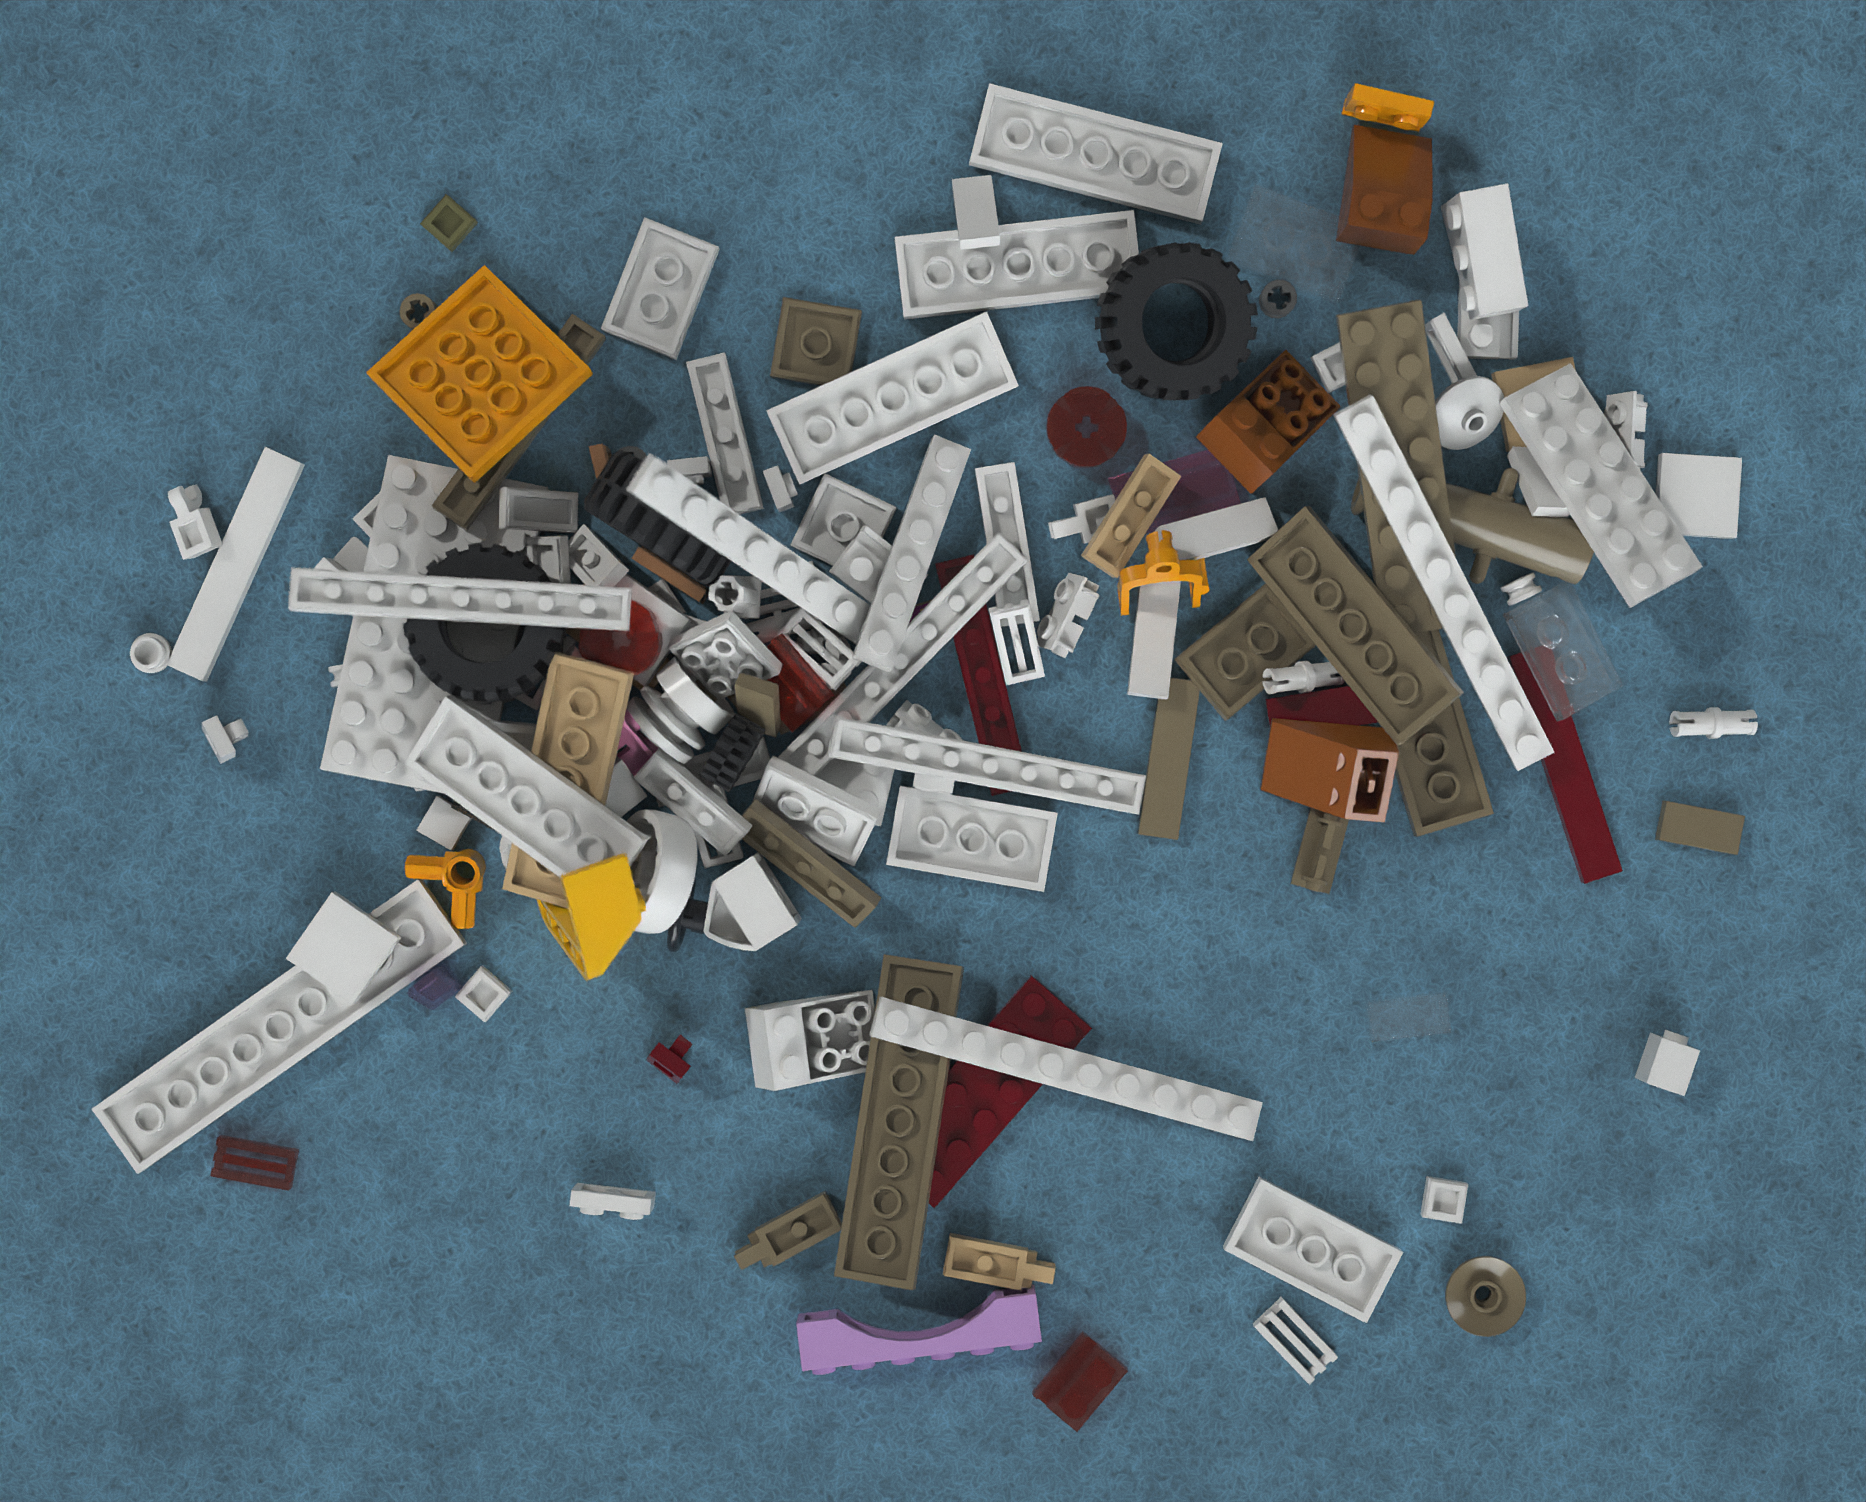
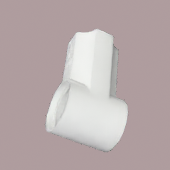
[709,575,762,619]

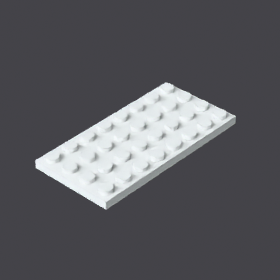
[320,455,548,794]

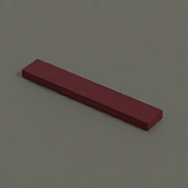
[935,554,1022,796]
[1507,644,1623,884]

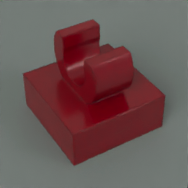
[646,1035,692,1084]

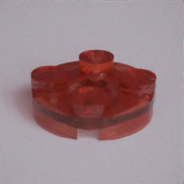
[1046,386,1127,468]
[579,599,663,677]

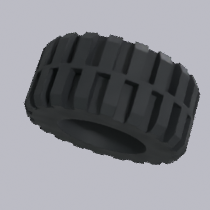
[1095,242,1258,400]
[584,450,731,587]
[403,543,566,705]

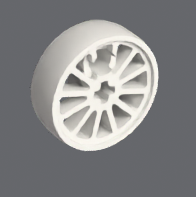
[626,810,697,934]

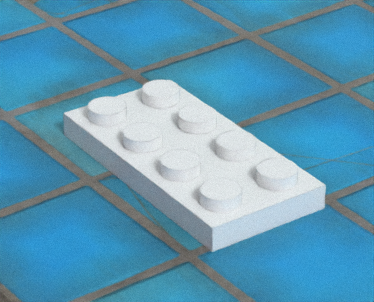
[886,785,1058,892]
[1222,1176,1403,1323]

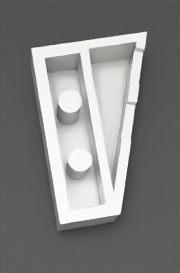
[1441,183,1528,320]

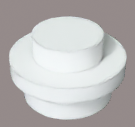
[130,633,172,673]

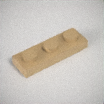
[1081,454,1181,578]

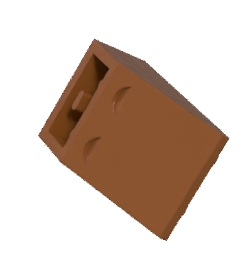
[1196,350,1341,494]
[1260,718,1399,822]

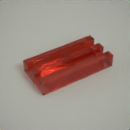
[210,1135,299,1191]

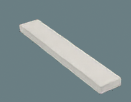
[166,447,305,682]

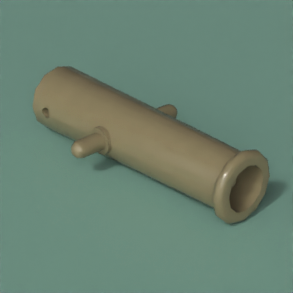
[1351,468,1594,585]

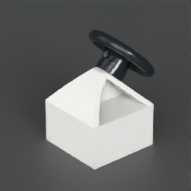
[667,852,802,952]

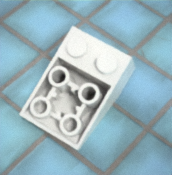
[745,990,875,1091]

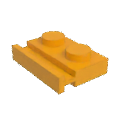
[1342,83,1434,132]

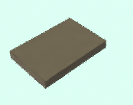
[1174,583,1316,721]

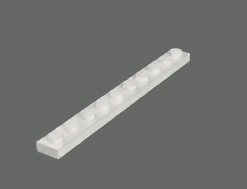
[1333,394,1555,771]
[869,997,1263,1141]

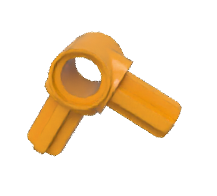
[405,849,486,929]

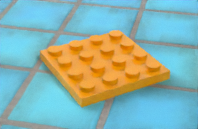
[366,265,593,484]

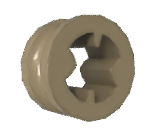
[399,293,437,330]

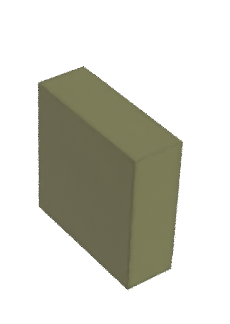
[420,194,478,252]

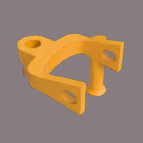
[1117,530,1209,616]

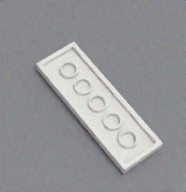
[969,83,1223,225]
[895,210,1139,320]
[766,311,1019,485]
[1500,363,1703,608]
[404,695,649,878]

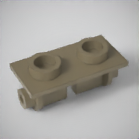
[1290,807,1349,894]

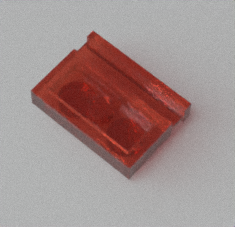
[766,633,834,732]
[1032,1331,1128,1432]

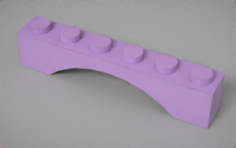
[796,1285,1042,1375]

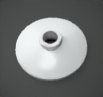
[1435,376,1504,450]

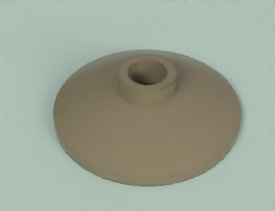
[1445,1256,1526,1337]

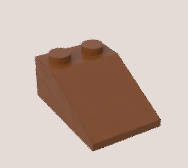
[1336,125,1433,255]

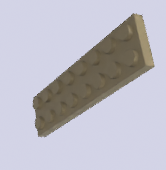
[1336,299,1456,633]
[834,954,964,1290]

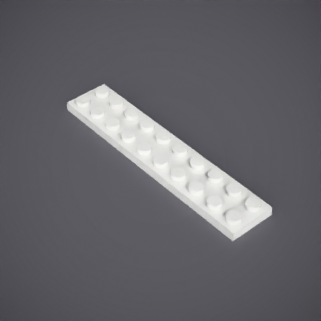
[92,879,467,1174]

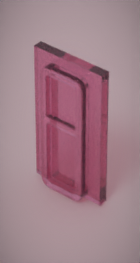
[1108,450,1241,535]

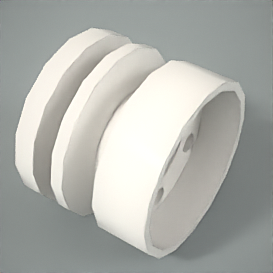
[627,656,735,764]

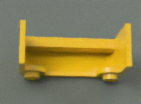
[536,853,646,981]

